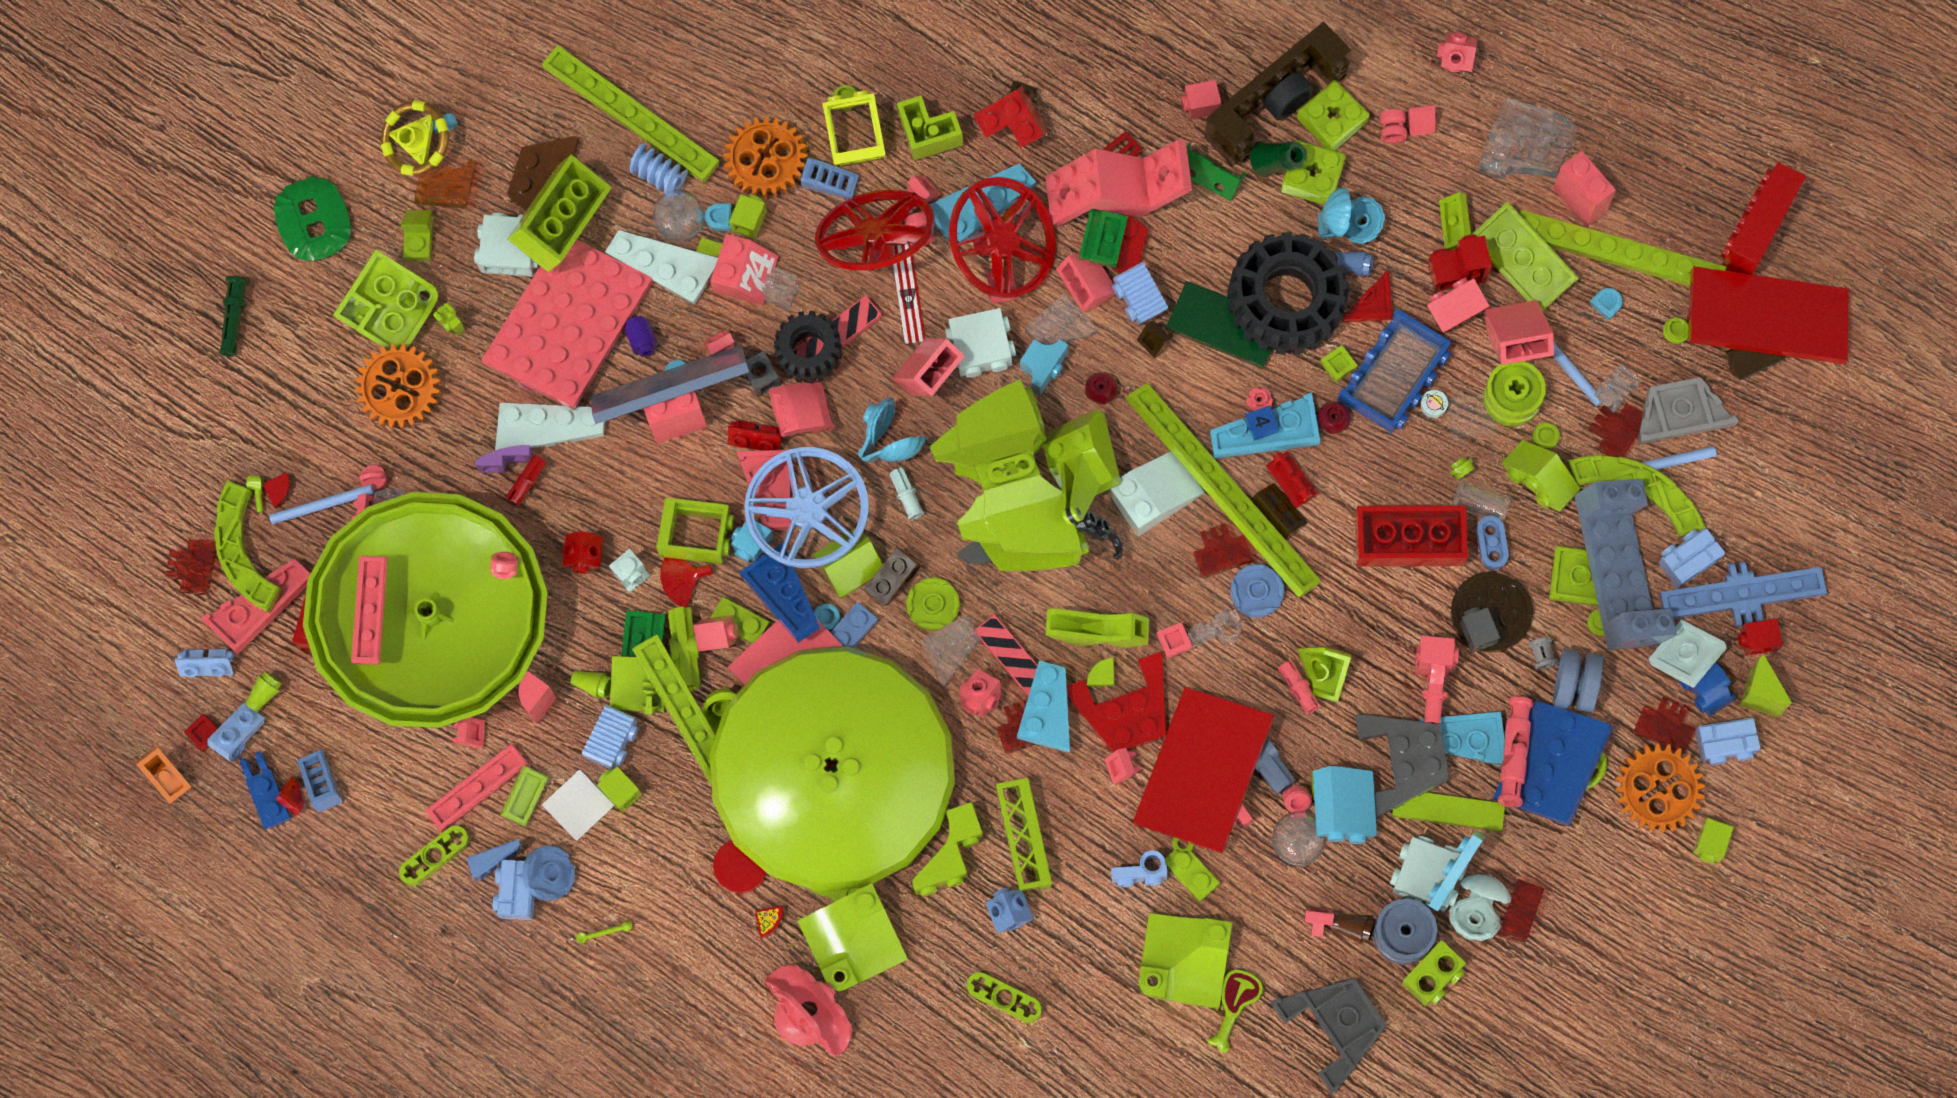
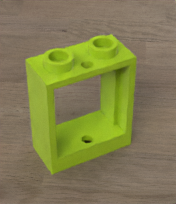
[657,497,735,564]

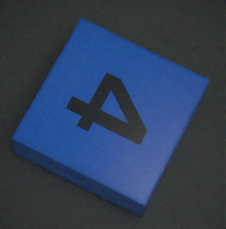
[1244,405,1279,441]

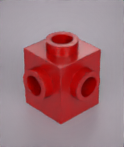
[563,531,603,574]

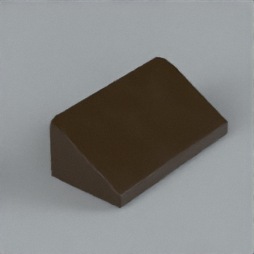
[1725,349,1786,380]
[1251,483,1308,541]

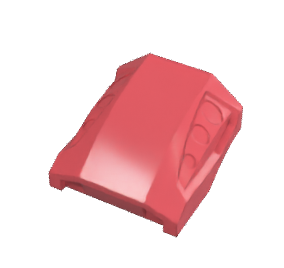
[769,382,835,437]

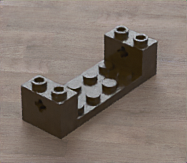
[1204,21,1352,167]

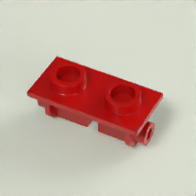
[728,419,783,451]
[1265,451,1318,508]

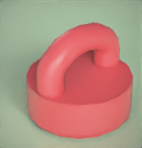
[359,465,388,493]
[490,551,518,579]
[1283,785,1312,813]

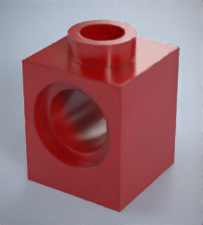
[1738,619,1783,656]

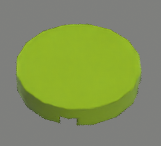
[906,577,960,632]

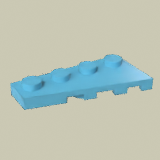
[929,163,1036,242]
[1210,392,1320,459]

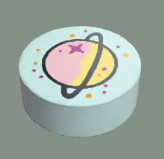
[1420,390,1448,418]

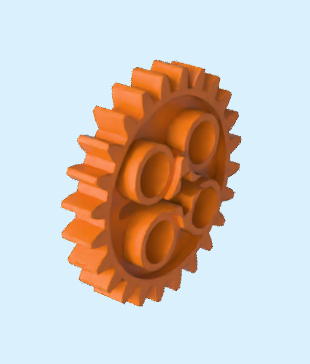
[723,116,808,199]
[354,343,442,429]
[1614,743,1706,834]

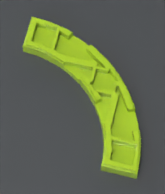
[1566,455,1705,538]
[214,480,282,614]

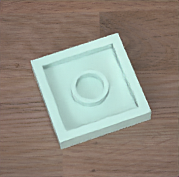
[1648,619,1727,688]

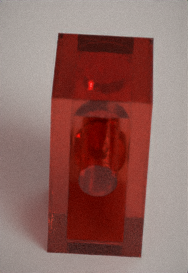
[1497,879,1545,945]

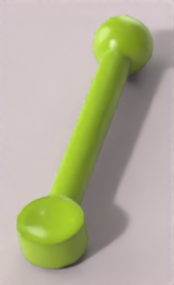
[576,921,632,944]

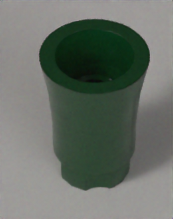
[1250,140,1307,177]

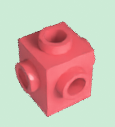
[1437,32,1477,72]
[959,669,1002,718]

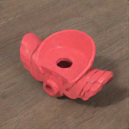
[765,964,852,1057]

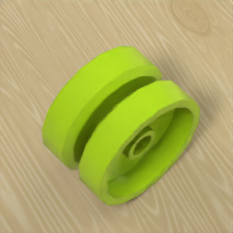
[1483,361,1546,427]

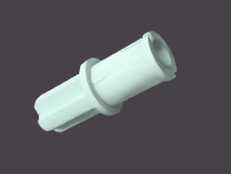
[890,467,924,521]

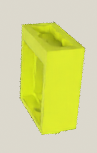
[823,90,886,167]

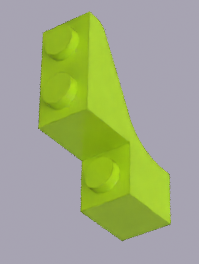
[1046,608,1149,648]
[912,802,983,897]

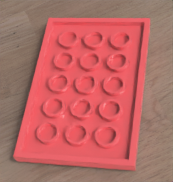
[481,240,653,410]

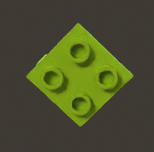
[610,656,664,715]

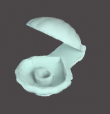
[1449,874,1511,941]

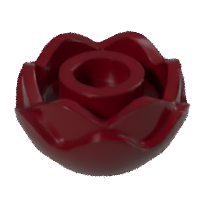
[1085,372,1118,405]
[1317,401,1351,434]

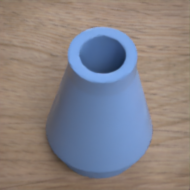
[1335,251,1373,277]

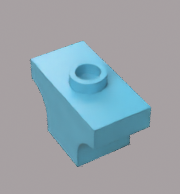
[1020,339,1068,396]

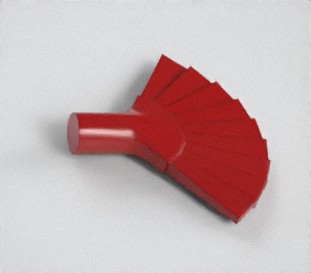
[660,557,713,607]

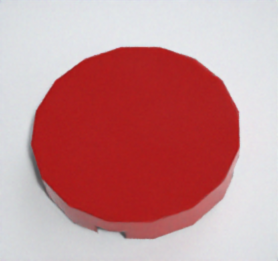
[713,840,767,894]

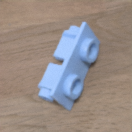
[175,648,234,677]

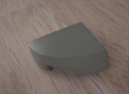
[957,541,992,565]

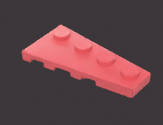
[200,558,311,655]

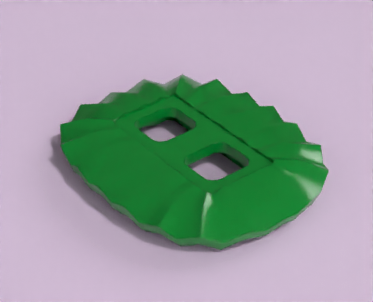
[273,176,351,261]

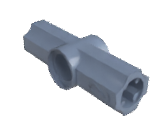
[1254,738,1296,795]

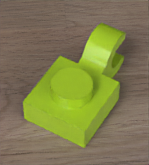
[433,303,466,337]

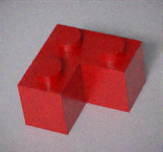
[973,85,1049,148]
[1427,234,1492,292]

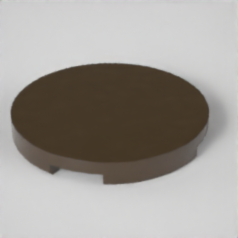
[1450,572,1533,653]

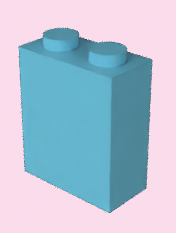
[1313,766,1377,844]

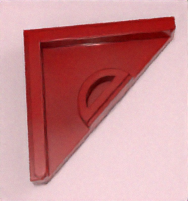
[1343,271,1392,323]

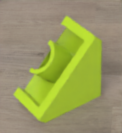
[1297,647,1352,702]

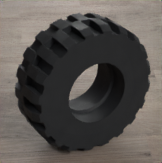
[1227,232,1349,355]

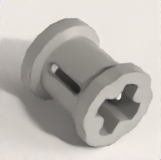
[1528,637,1559,670]

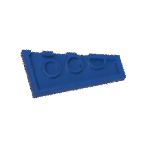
[739,542,820,643]

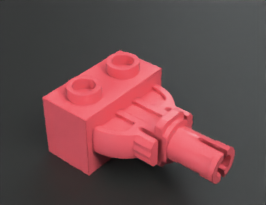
[1415,636,1459,724]

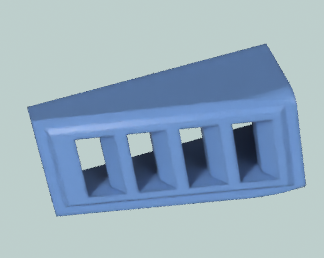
[801,158,859,199]
[297,749,342,812]
[467,839,524,882]

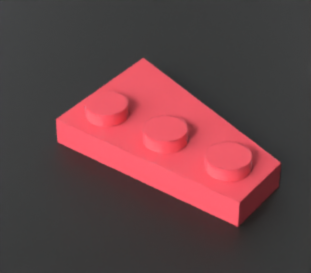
[737,450,791,530]

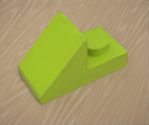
[401,210,433,261]

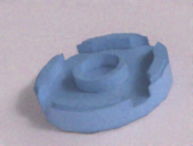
[1231,564,1284,618]
[523,845,575,901]

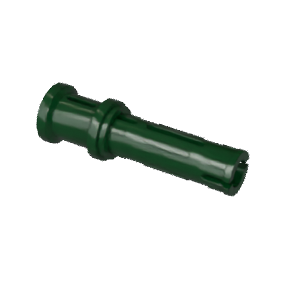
[219,276,249,357]

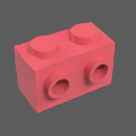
[1427,277,1489,334]

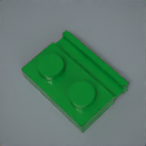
[1078,209,1128,268]
[621,610,666,657]

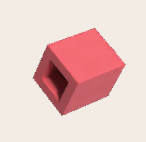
[1181,80,1221,119]
[693,615,738,652]

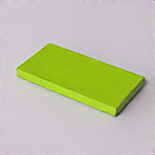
[1472,201,1579,311]

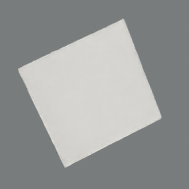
[542,769,615,841]

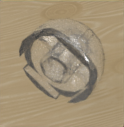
[652,189,705,243]
[1272,811,1327,867]

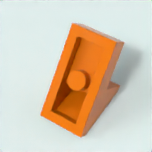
[135,746,191,804]

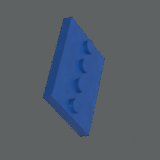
[1493,701,1613,826]

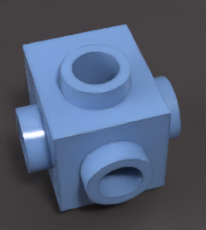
[985,887,1034,934]

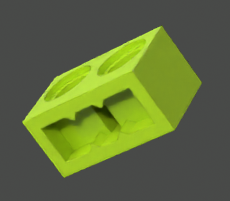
[1401,940,1466,1007]

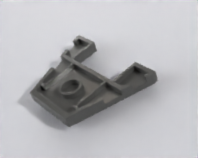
[1355,714,1450,819]
[1270,979,1387,1095]

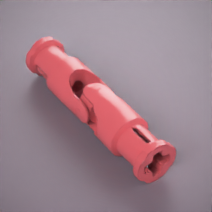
[1498,697,1533,807]

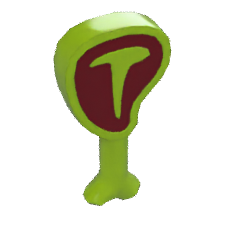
[1207,970,1263,1053]

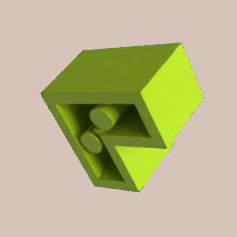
[897,95,963,161]
[1502,440,1581,512]

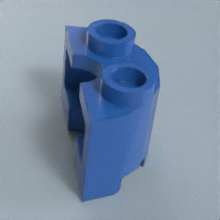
[1678,662,1736,718]

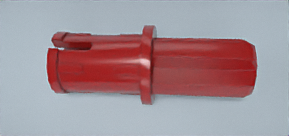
[505,455,547,506]

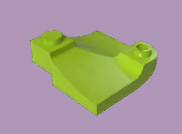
[333,249,438,351]
[797,883,908,991]
[1139,913,1232,1009]

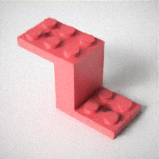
[1045,140,1192,226]

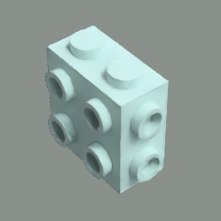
[474,213,539,277]
[945,308,1016,378]
[1390,836,1467,912]

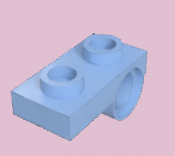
[208,703,264,762]
[1111,850,1167,887]

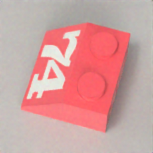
[710,234,779,305]

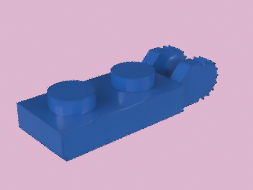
[239,751,291,830]

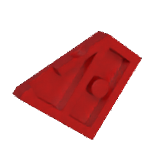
[1110,215,1148,274]

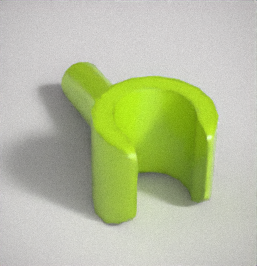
[246,475,265,513]

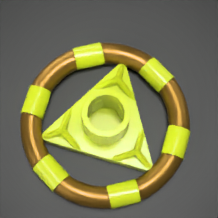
[381,100,449,176]

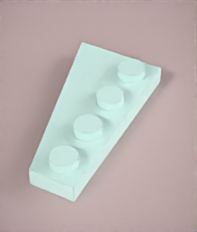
[605,230,718,305]
[495,403,605,451]

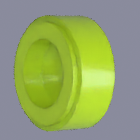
[1532,423,1560,450]

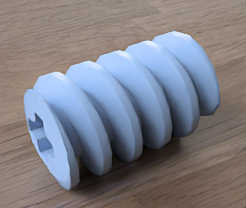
[630,143,688,196]

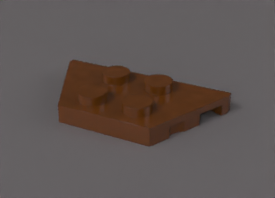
[507,136,579,212]

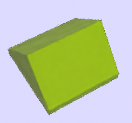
[812,528,883,599]
[1739,655,1792,717]

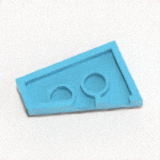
[1017,661,1070,753]
[1418,712,1505,766]
[1428,830,1485,911]

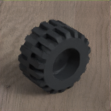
[774,311,843,384]

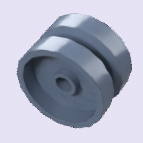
[1553,647,1603,714]
[1373,898,1438,965]

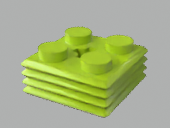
[1297,80,1370,151]
[1281,140,1346,205]

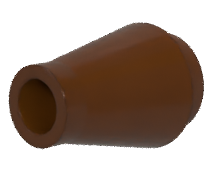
[1331,915,1374,944]

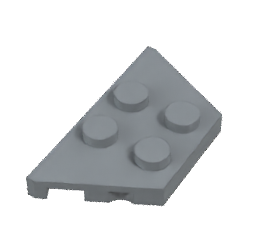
[1638,377,1739,445]

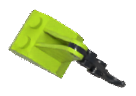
[1043,409,1123,560]

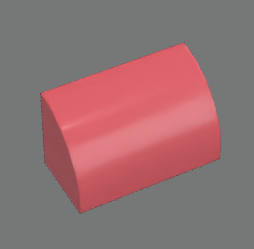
[1056,252,1115,312]
[519,671,557,724]

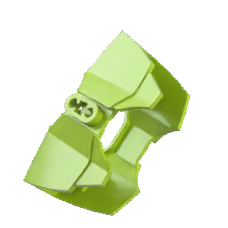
[930,379,1089,571]

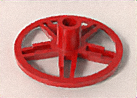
[949,177,1056,298]
[815,190,935,271]

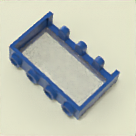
[1338,309,1451,435]

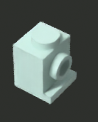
[609,549,650,593]

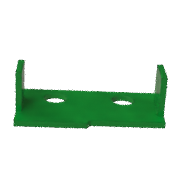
[1186,142,1246,201]

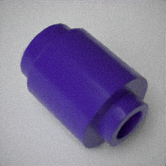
[625,316,658,357]

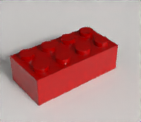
[1720,162,1806,275]
[1355,505,1468,567]

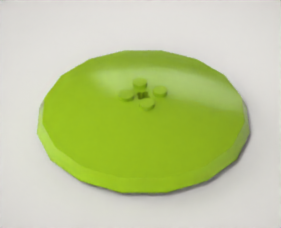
[303,492,548,728]
[709,646,955,891]

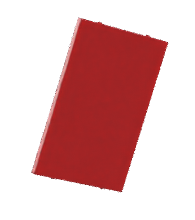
[1132,687,1275,854]

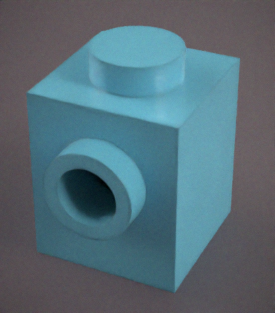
[731,521,773,563]

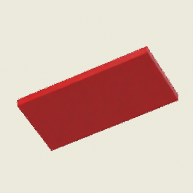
[1688,266,1849,365]

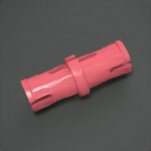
[1278,660,1321,715]

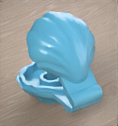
[1318,188,1385,244]
[858,397,926,463]

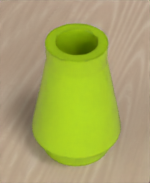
[571,670,611,699]
[245,671,283,713]

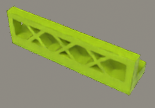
[995,778,1052,892]

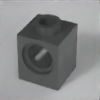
[745,351,781,398]
[1459,607,1500,653]

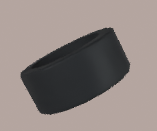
[1263,72,1314,121]

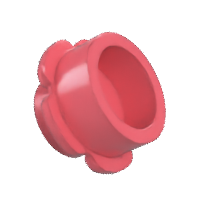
[1246,387,1273,411]

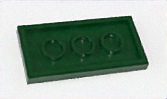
[1166,281,1272,369]

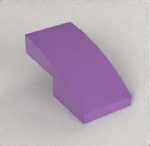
[475,445,533,473]

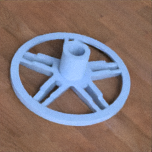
[745,447,869,568]

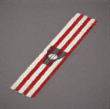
[893,244,925,344]

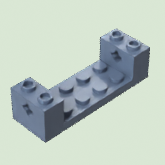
[1574,479,1677,651]

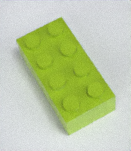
[507,154,612,272]

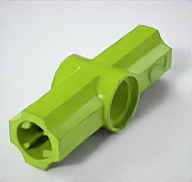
[668,607,701,691]

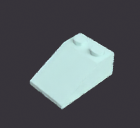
[1108,452,1205,537]

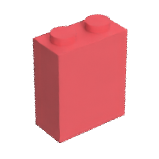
[1553,151,1616,228]
[1485,300,1554,365]
[892,338,965,396]
[644,391,707,444]

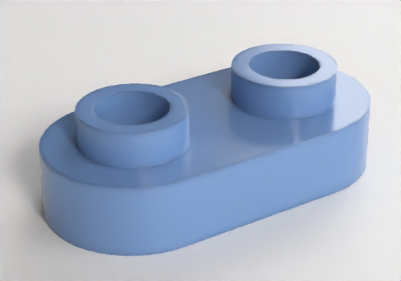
[1476,516,1509,570]

